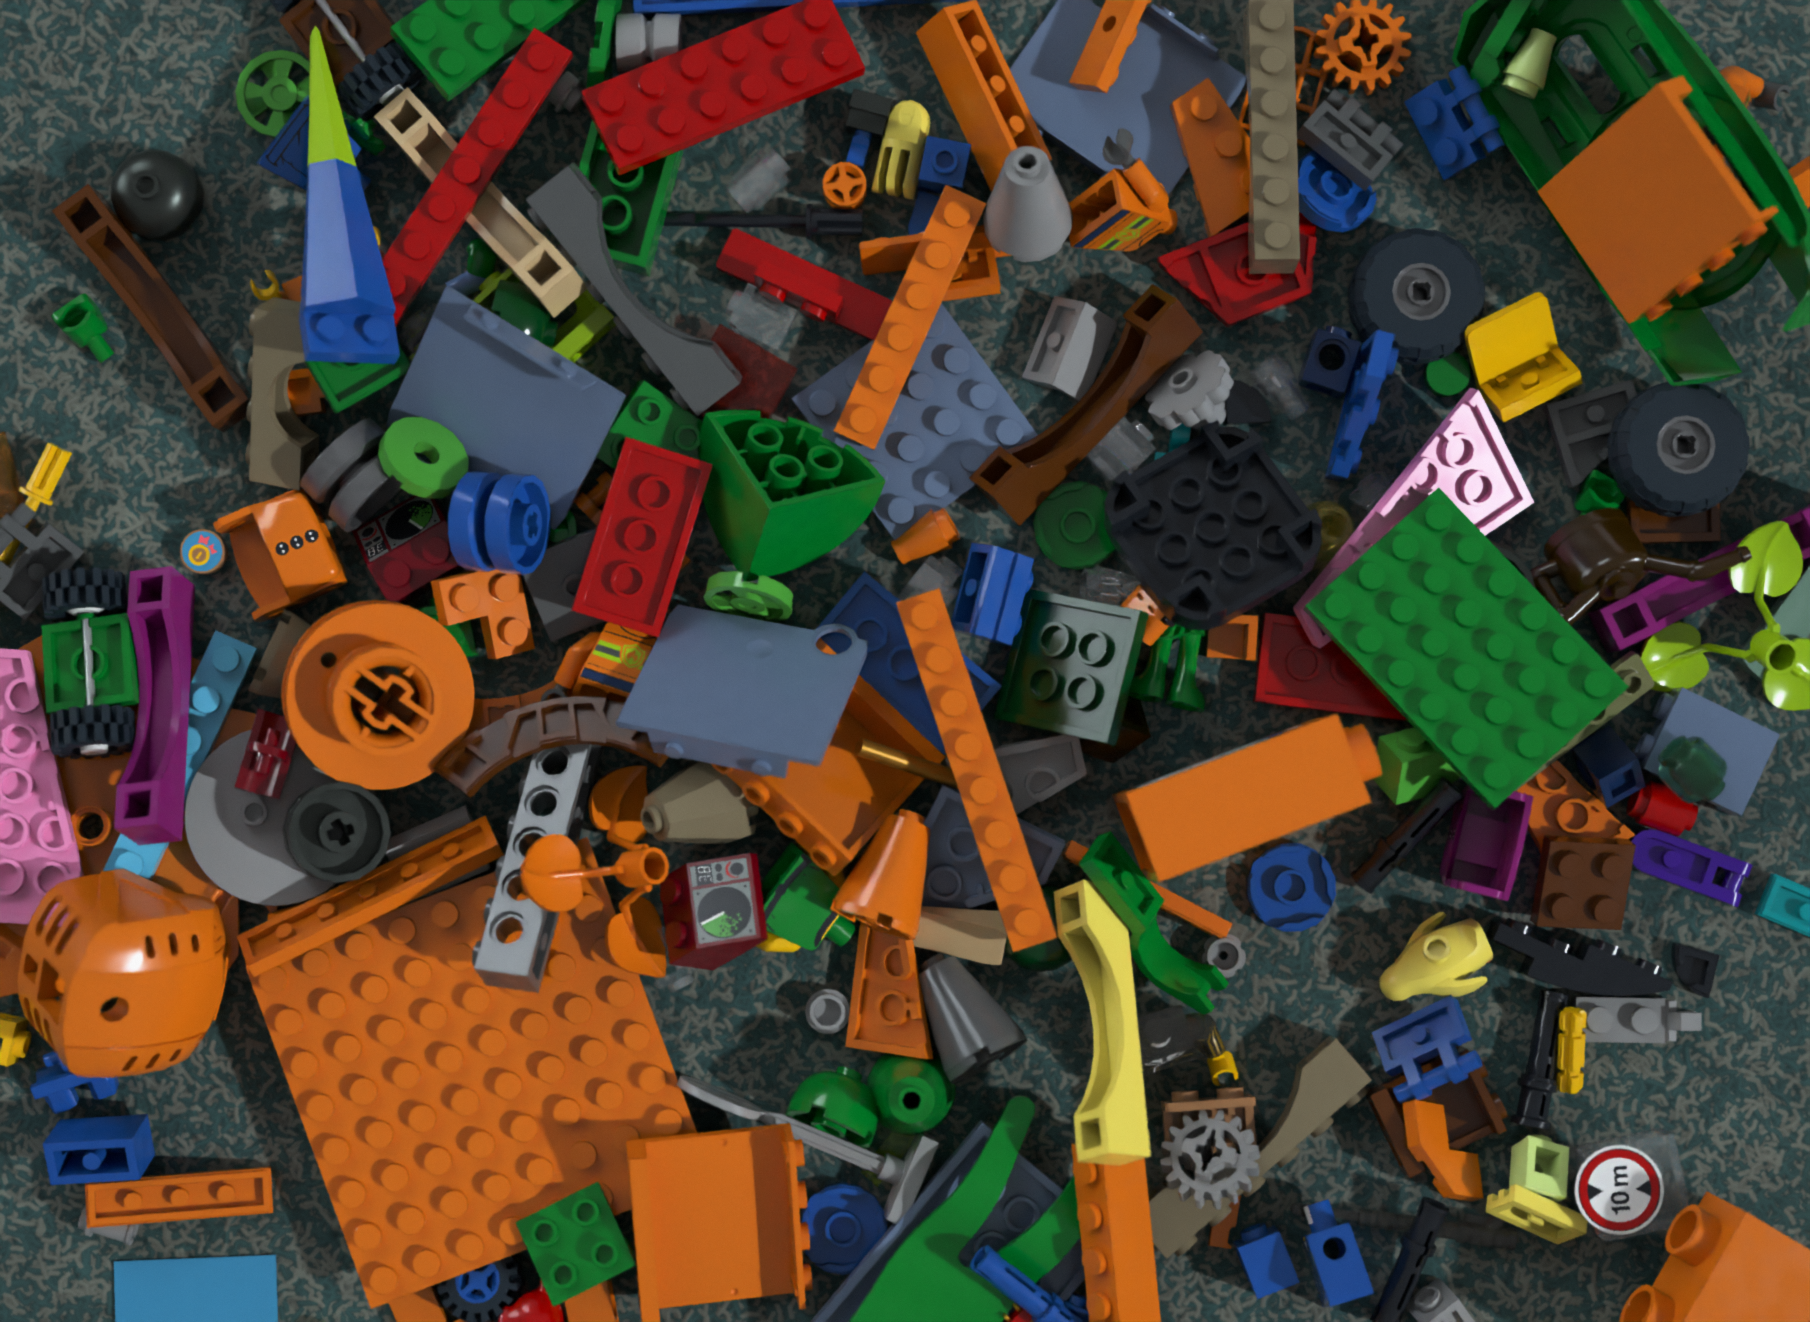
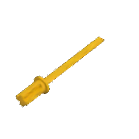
[0,443,72,565]

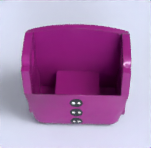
[1439,785,1533,901]

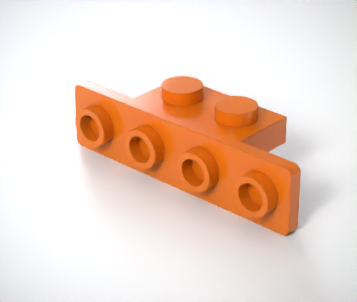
[859,225,1012,302]

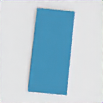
[114,1254,278,1322]

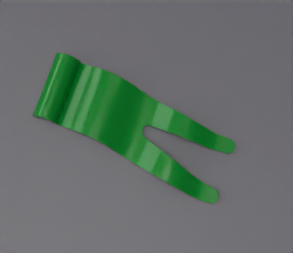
[849,1095,1081,1322]

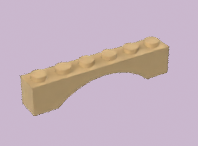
[374,87,587,318]

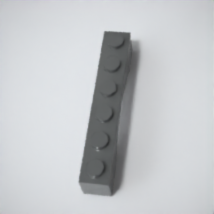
[526,162,743,416]

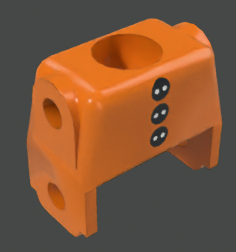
[213,489,348,623]

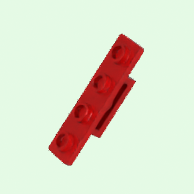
[716,228,892,341]

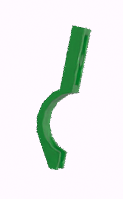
[1079,831,1228,1015]

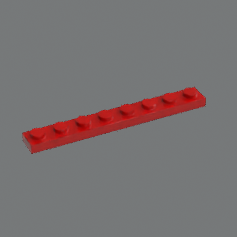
[382,28,573,327]

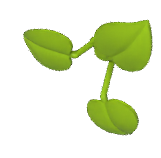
[1639,521,1810,711]

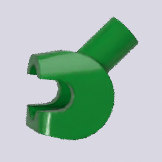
[51,293,114,363]
[1574,470,1626,516]

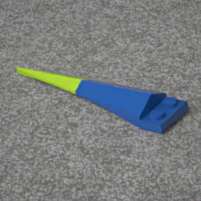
[299,26,400,364]

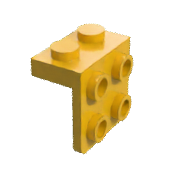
[1464,292,1583,423]

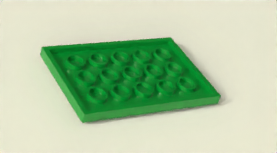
[1304,487,1629,811]

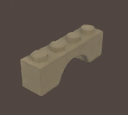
[245,297,319,491]

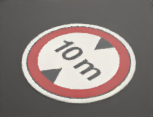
[1575,1145,1664,1235]

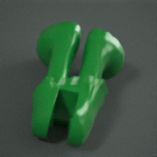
[1129,624,1207,712]

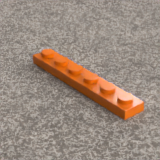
[834,185,987,450]
[237,815,504,977]

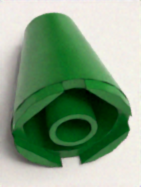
[867,1051,956,1136]

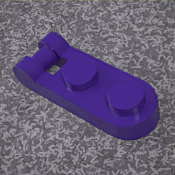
[1629,829,1753,908]

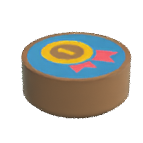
[180,529,228,575]

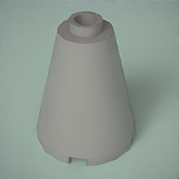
[983,146,1073,262]

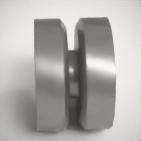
[300,418,402,532]

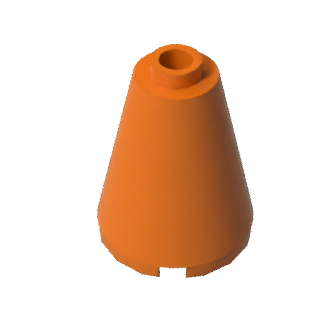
[830,809,931,940]

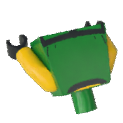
[756,830,855,953]

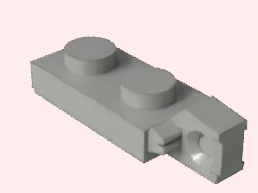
[1572,996,1702,1043]

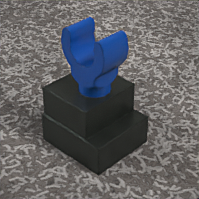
[846,89,893,170]

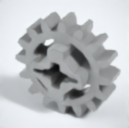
[1160,1110,1260,1210]

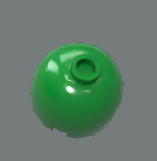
[785,1066,879,1149]

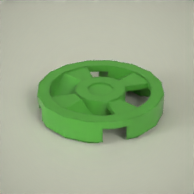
[235,50,310,139]
[703,571,793,623]

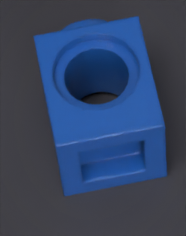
[918,136,971,194]
[1233,1223,1300,1299]

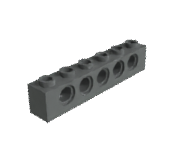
[472,744,604,993]

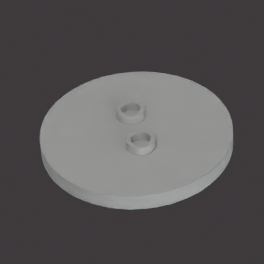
[185,729,343,906]

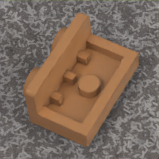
[1161,1087,1257,1153]

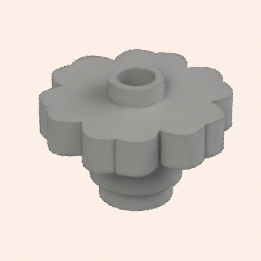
[1145,350,1234,433]

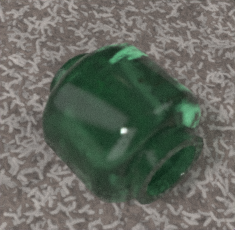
[1658,736,1727,803]

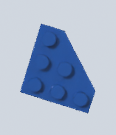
[1325,330,1399,483]

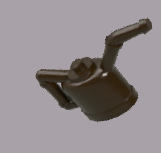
[1530,508,1752,625]

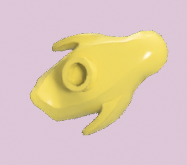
[1379,912,1493,1001]

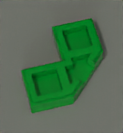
[586,0,622,89]

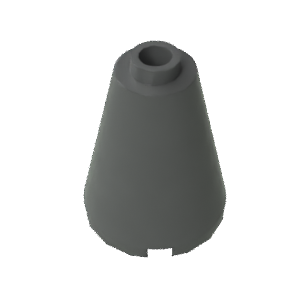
[918,953,1028,1084]

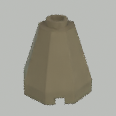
[641,760,759,845]

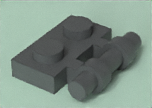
[1297,88,1404,191]
[0,502,84,620]

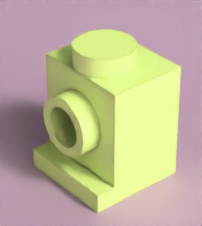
[1507,1135,1569,1203]

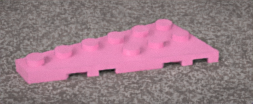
[1293,388,1534,648]
[0,648,84,928]

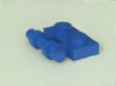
[1404,65,1505,180]
[1372,995,1483,1104]

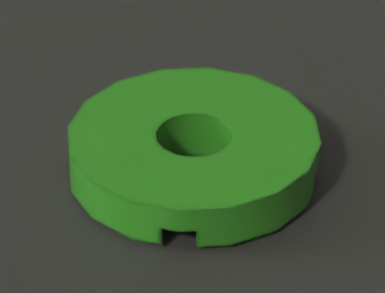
[378,417,469,499]

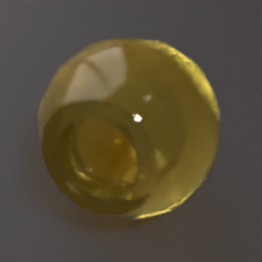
[1306,500,1356,562]

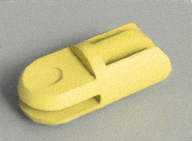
[871,100,930,200]

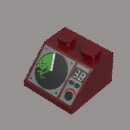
[352,495,465,604]
[660,853,768,970]

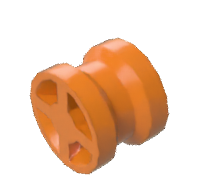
[822,162,867,209]

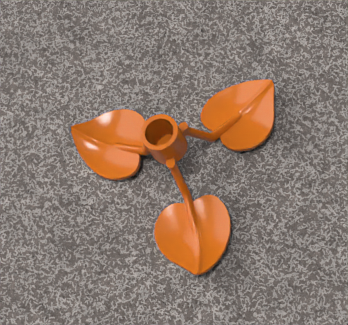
[520,765,669,978]

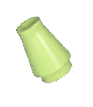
[1502,28,1557,99]

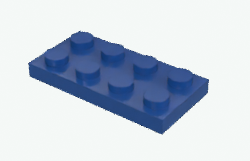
[816,571,1002,755]

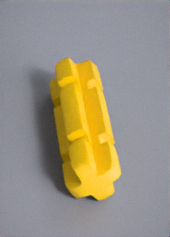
[1556,1006,1587,1094]

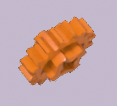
[1313,0,1411,95]

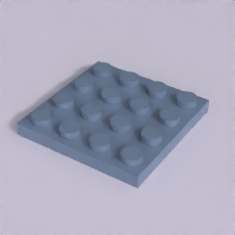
[791,303,1038,540]

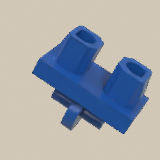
[30,1051,119,1114]

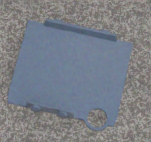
[1010,0,1247,196]
[386,286,626,530]
[616,605,868,778]

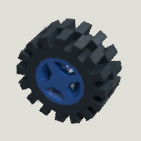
[437,1255,525,1322]

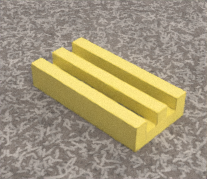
[1485,1184,1588,1245]

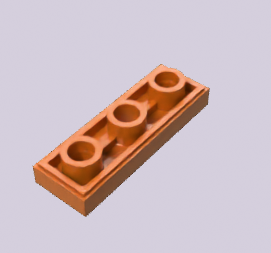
[1068,0,1152,93]

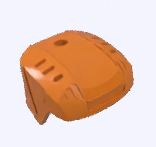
[18,869,229,1078]

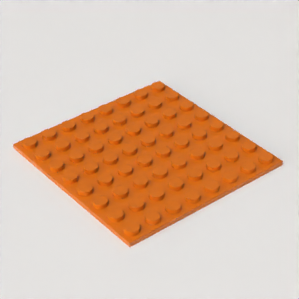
[245,837,698,1309]

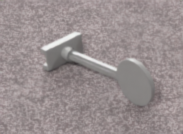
[676,1075,939,1224]

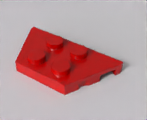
[1157,211,1317,327]

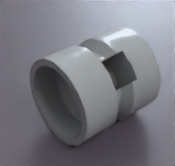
[616,13,682,72]

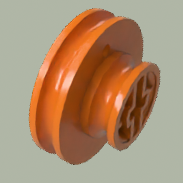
[281,600,474,790]

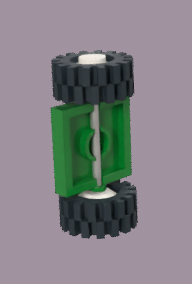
[41,567,139,759]

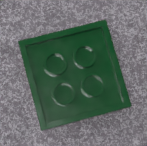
[994,589,1149,746]

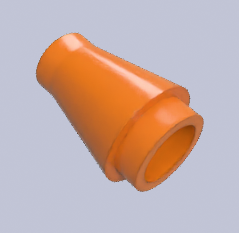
[891,508,961,565]

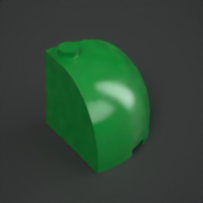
[698,410,885,582]

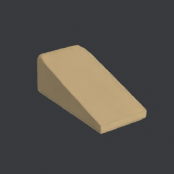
[913,906,1007,965]

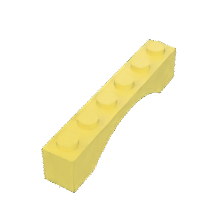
[1054,880,1151,1166]

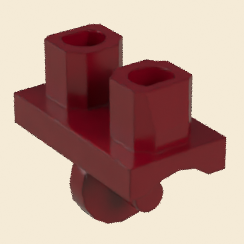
[235,708,296,800]

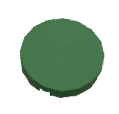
[1033,481,1115,571]

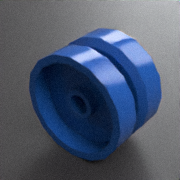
[448,471,551,575]

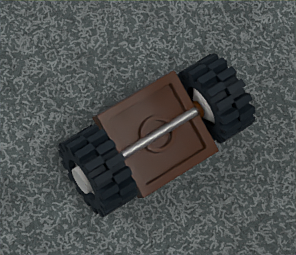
[269,0,425,122]

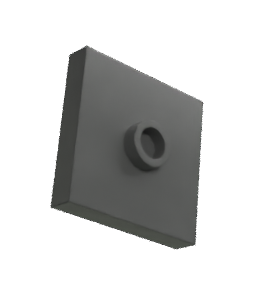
[523,527,604,642]

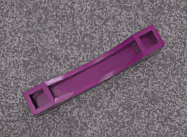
[114,566,195,845]

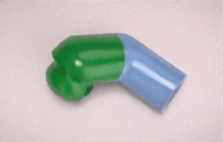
[446,238,497,297]

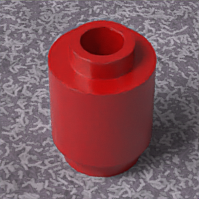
[1626,781,1698,837]

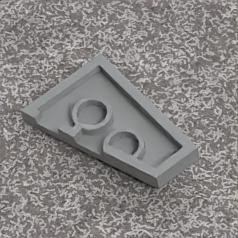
[945,733,1087,815]

